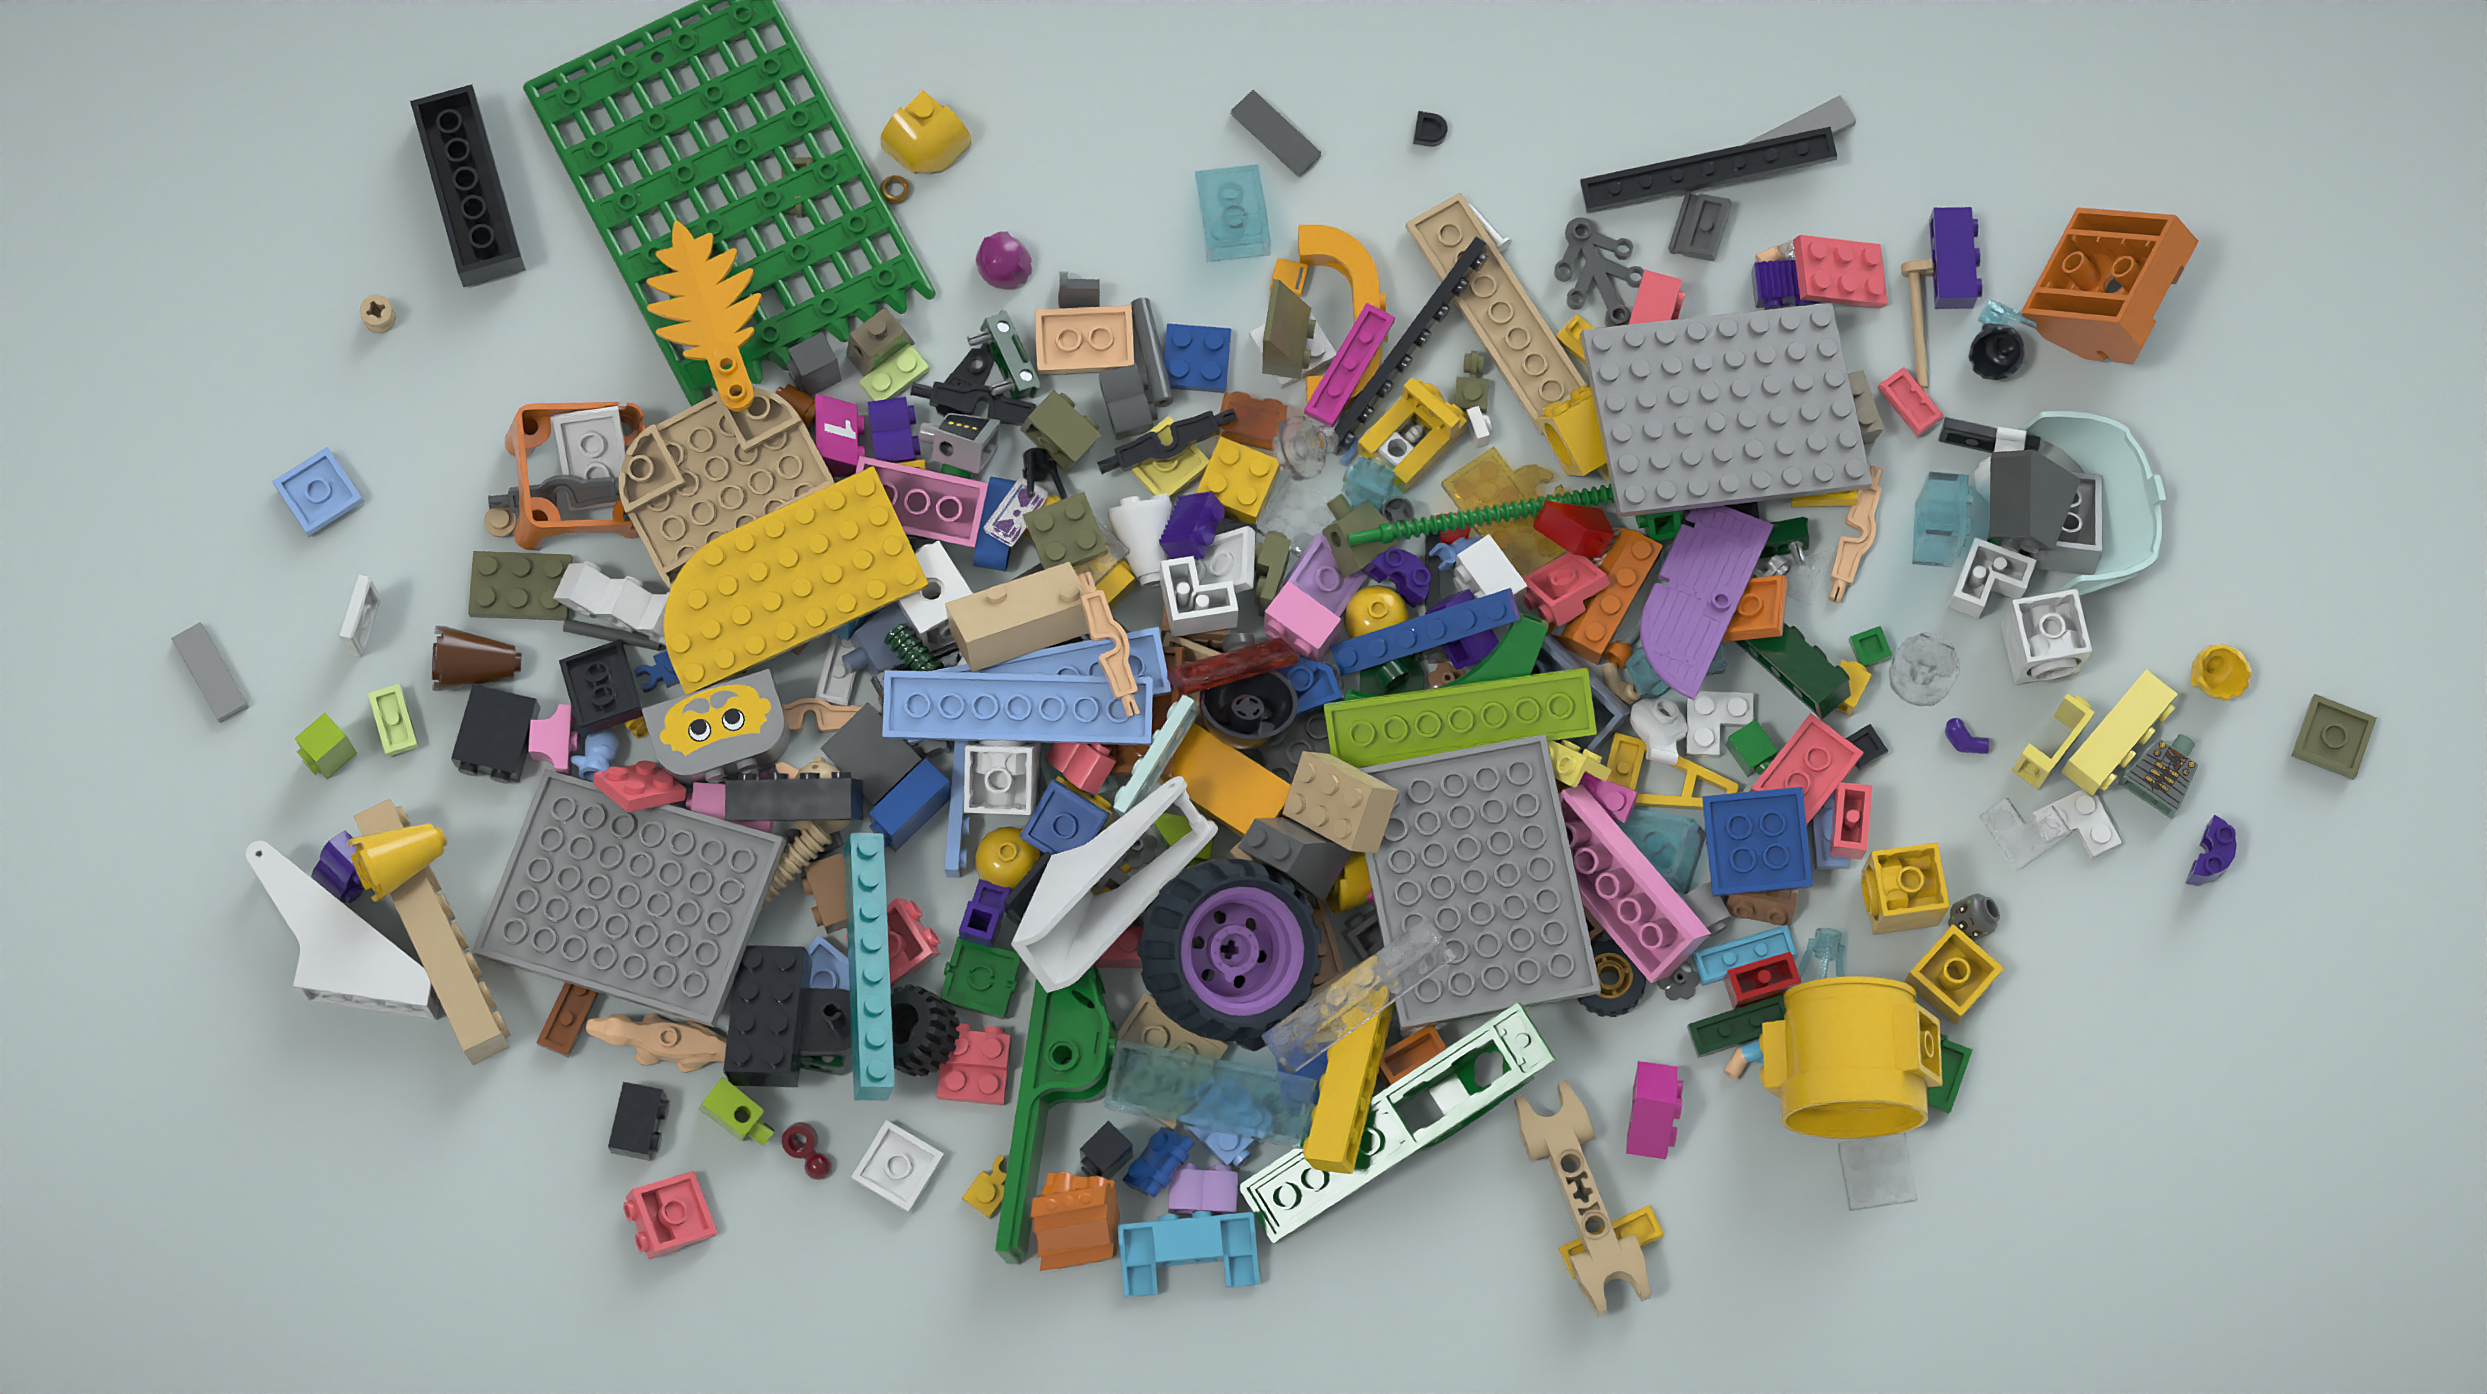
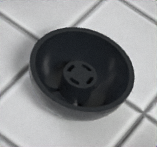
[1199,663,1298,750]

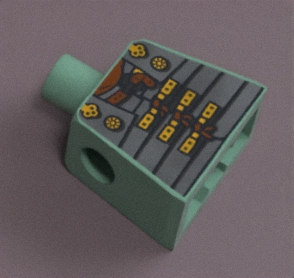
[2119,734,2198,819]

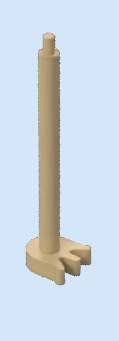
[1901,259,1935,394]

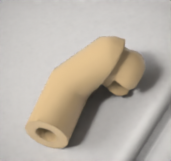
[1601,663,1642,704]

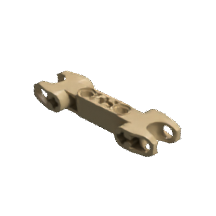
[1514,1080,1652,1317]

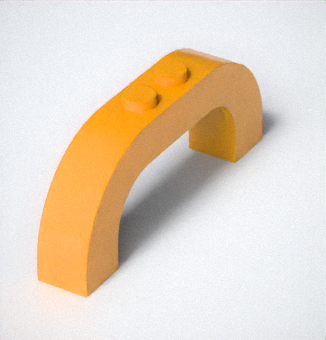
[1298,224,1388,418]

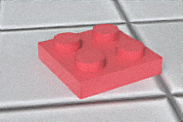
[593,760,686,812]

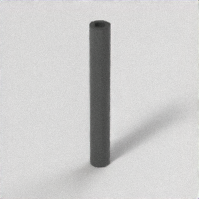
[563,619,661,651]

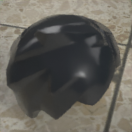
[1969,323,2025,380]

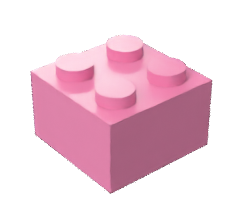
[1264,581,1342,663]

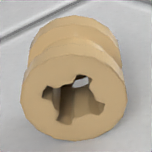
[360,295,396,334]

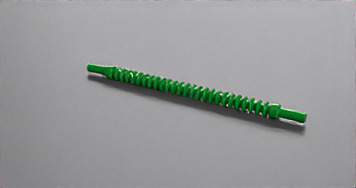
[1347,483,1615,546]

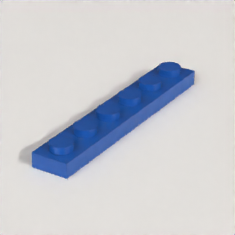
[1330,588,1521,677]

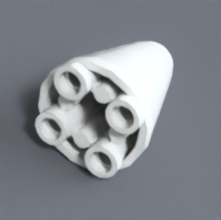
[1108,494,1173,588]

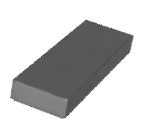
[1231,90,1321,177]

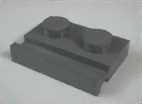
[1668,192,1732,261]

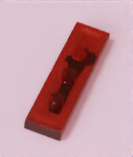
[1167,637,1298,695]

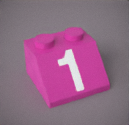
[815,395,865,477]

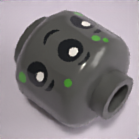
[1948,893,2000,941]

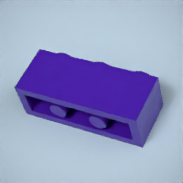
[1929,207,1983,309]

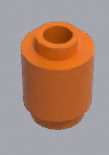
[775,384,816,428]

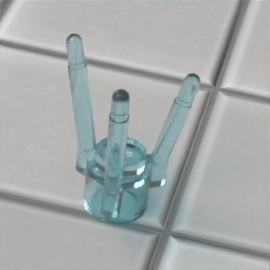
[1978,299,2038,366]
[1797,928,1845,979]

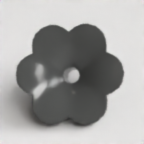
[1657,961,1700,1001]

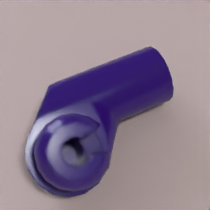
[1945,718,1989,754]

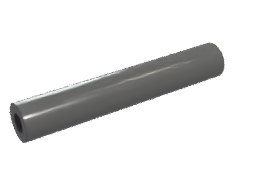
[1131,298,1173,407]

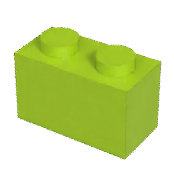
[294,712,357,779]

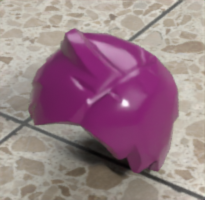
[976,231,1032,290]

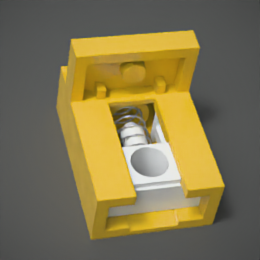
[1357,377,1467,494]

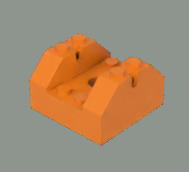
[2021,207,2199,364]

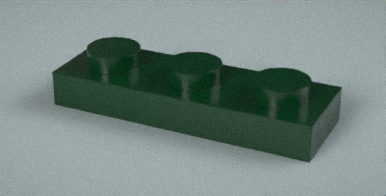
[1687,994,1786,1058]

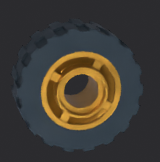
[1578,940,1646,1017]

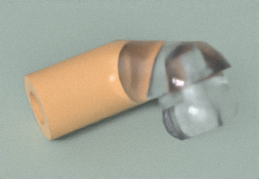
[1755,240,1795,262]

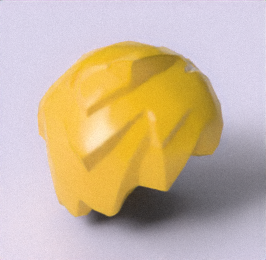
[2190,644,2251,701]

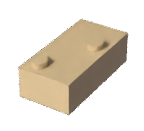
[945,562,1089,672]

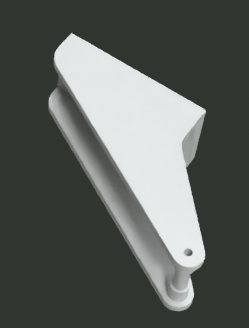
[1011,776,1218,993]
[246,841,440,1020]

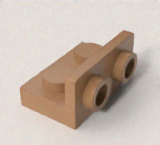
[1726,889,1798,926]

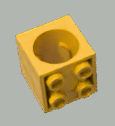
[1536,384,1607,476]

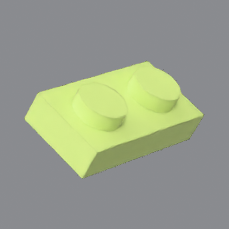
[858,343,930,401]
[368,684,419,757]

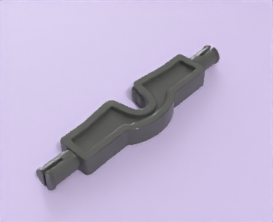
[488,475,620,513]

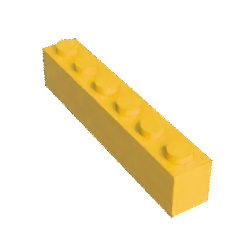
[1303,968,1395,1175]

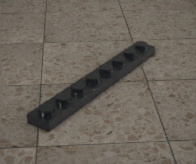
[1580,127,1837,213]
[1325,236,1488,456]

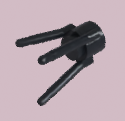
[1022,448,1068,500]

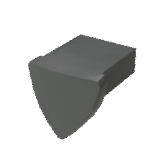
[1058,272,1100,309]

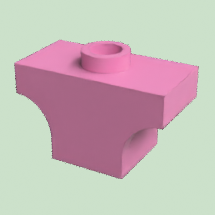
[528,704,579,776]

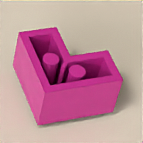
[1626,1061,1683,1159]

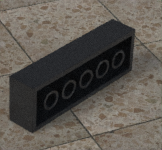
[410,84,526,288]

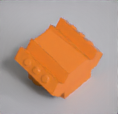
[1031,1172,1120,1271]

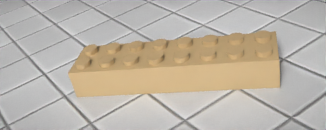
[353,798,511,1065]

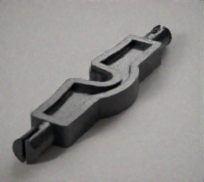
[910,381,1036,427]
[1097,408,1238,475]

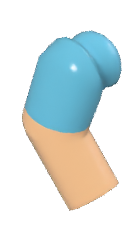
[1724,1040,1764,1080]

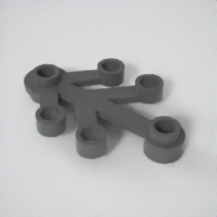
[1554,217,1644,327]

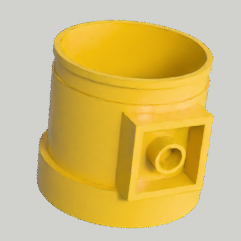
[1759,976,1942,1139]

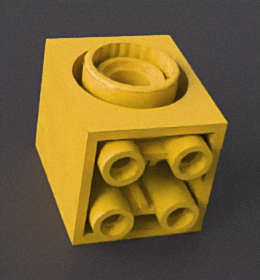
[1861,842,1950,935]

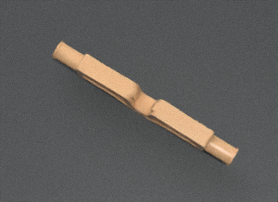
[1828,465,1884,603]
[1077,572,1140,718]
[782,698,883,733]

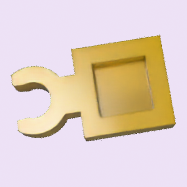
[962,1155,1007,1219]

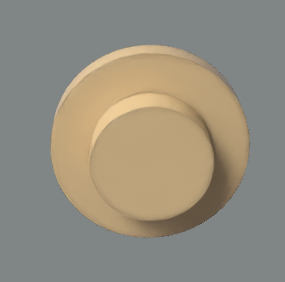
[484,507,517,538]

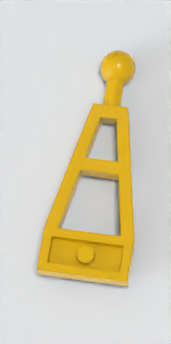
[1606,732,1739,810]

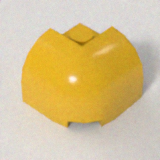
[880,90,971,174]

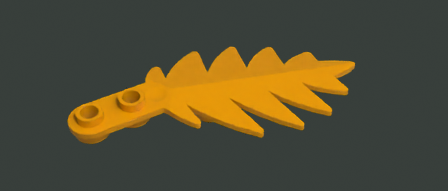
[646,221,762,412]

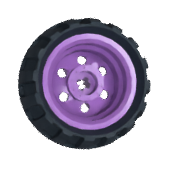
[1137,858,1322,1041]

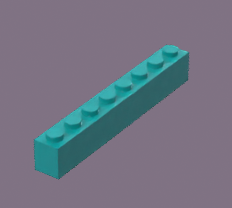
[844,833,895,1101]

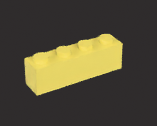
[2061,669,2177,797]

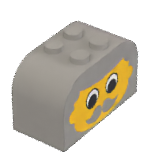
[642,669,790,788]

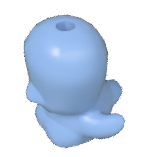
[571,729,620,783]

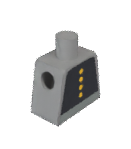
[919,413,1000,474]

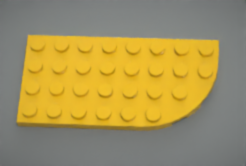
[664,466,929,695]

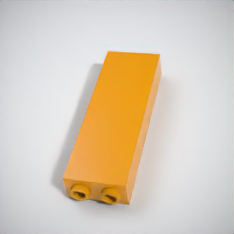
[1106,722,1291,838]

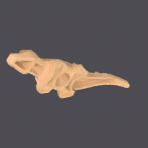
[586,1014,727,1073]

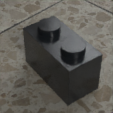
[608,1082,670,1161]
[1079,1120,1133,1180]

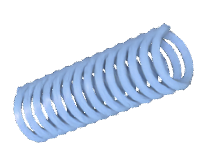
[1339,436,1362,466]

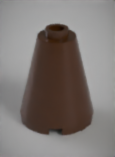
[432,625,522,691]

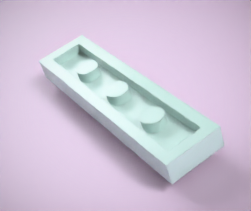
[1113,694,1200,817]

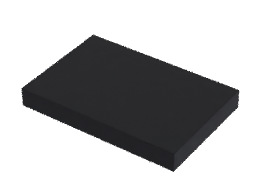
[559,639,643,737]

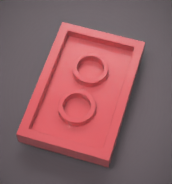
[1793,235,1888,309]
[1750,713,1864,826]

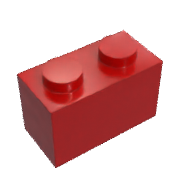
[1723,951,1802,1010]

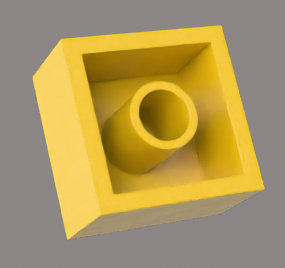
[1195,436,1281,525]
[1904,924,2004,1025]

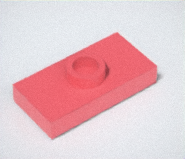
[1877,367,1944,438]

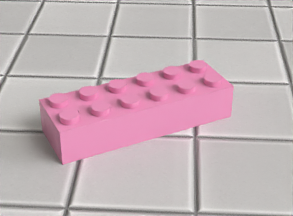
[1559,784,1711,983]

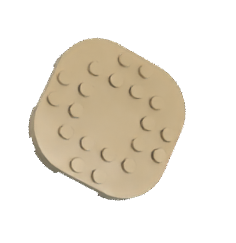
[619,386,835,589]

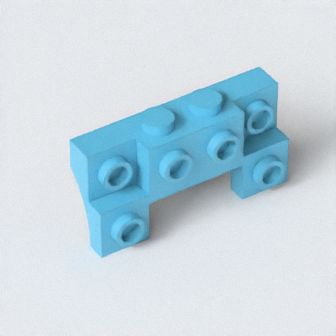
[1118,1211,1260,1298]

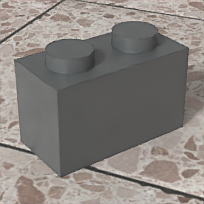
[786,332,842,396]

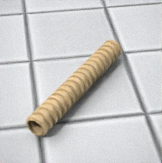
[761,821,832,911]

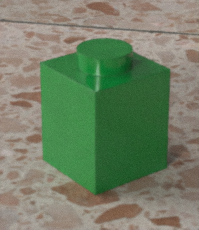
[1725,719,1778,777]

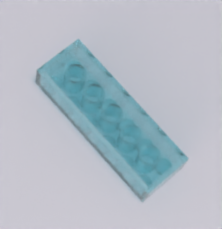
[1103,1039,1319,1150]

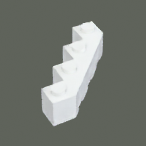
[553,561,669,646]

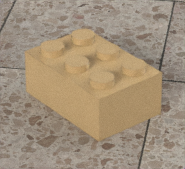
[1282,751,1399,853]

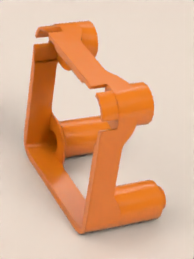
[504,402,646,550]

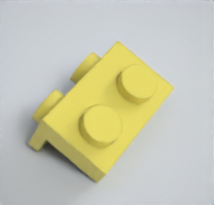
[1547,739,1611,788]

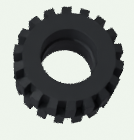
[891,984,960,1077]

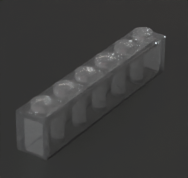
[1261,917,1456,1076]

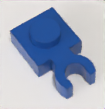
[634,650,680,693]

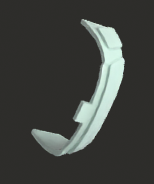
[2018,411,2166,597]

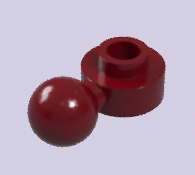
[782,1122,832,1180]

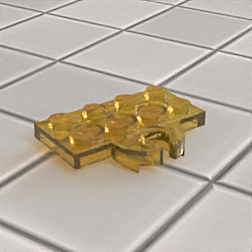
[1441,446,1568,578]

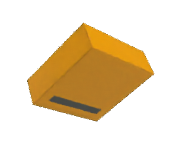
[1270,258,1309,298]

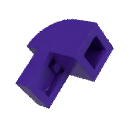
[959,879,1011,948]

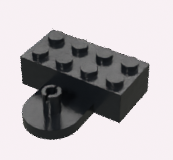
[723,945,852,1088]

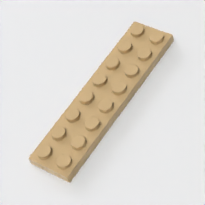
[1405,192,1586,435]

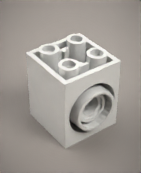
[896,540,973,653]
[2000,589,2092,685]
[964,741,1041,815]

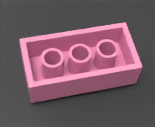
[856,456,989,548]

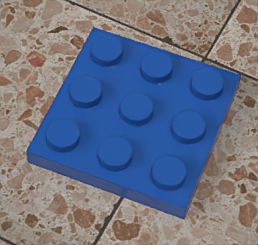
[1702,787,1813,897]

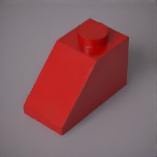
[1533,500,1614,559]

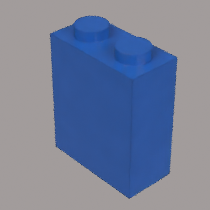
[868,758,951,852]

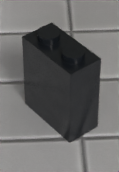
[451,684,541,784]

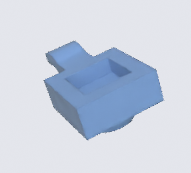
[1429,536,1481,571]

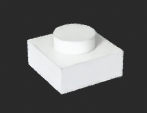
[1465,406,1493,449]

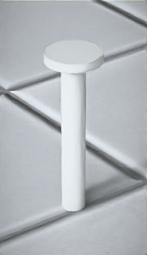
[1469,204,1512,253]

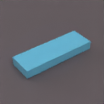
[1692,925,1798,986]

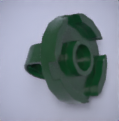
[1359,654,1424,695]

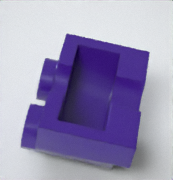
[1361,548,1431,608]
[2185,814,2237,886]

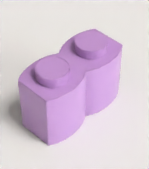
[1168,1163,1238,1216]

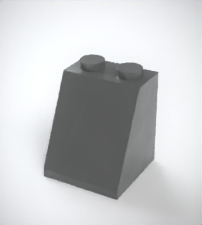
[1989,450,2081,553]
[1238,817,1353,902]

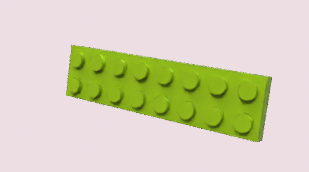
[1324,667,1597,768]

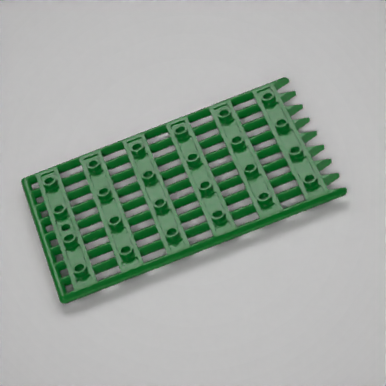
[523,0,936,407]

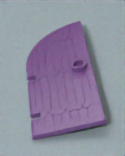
[1640,505,1774,701]

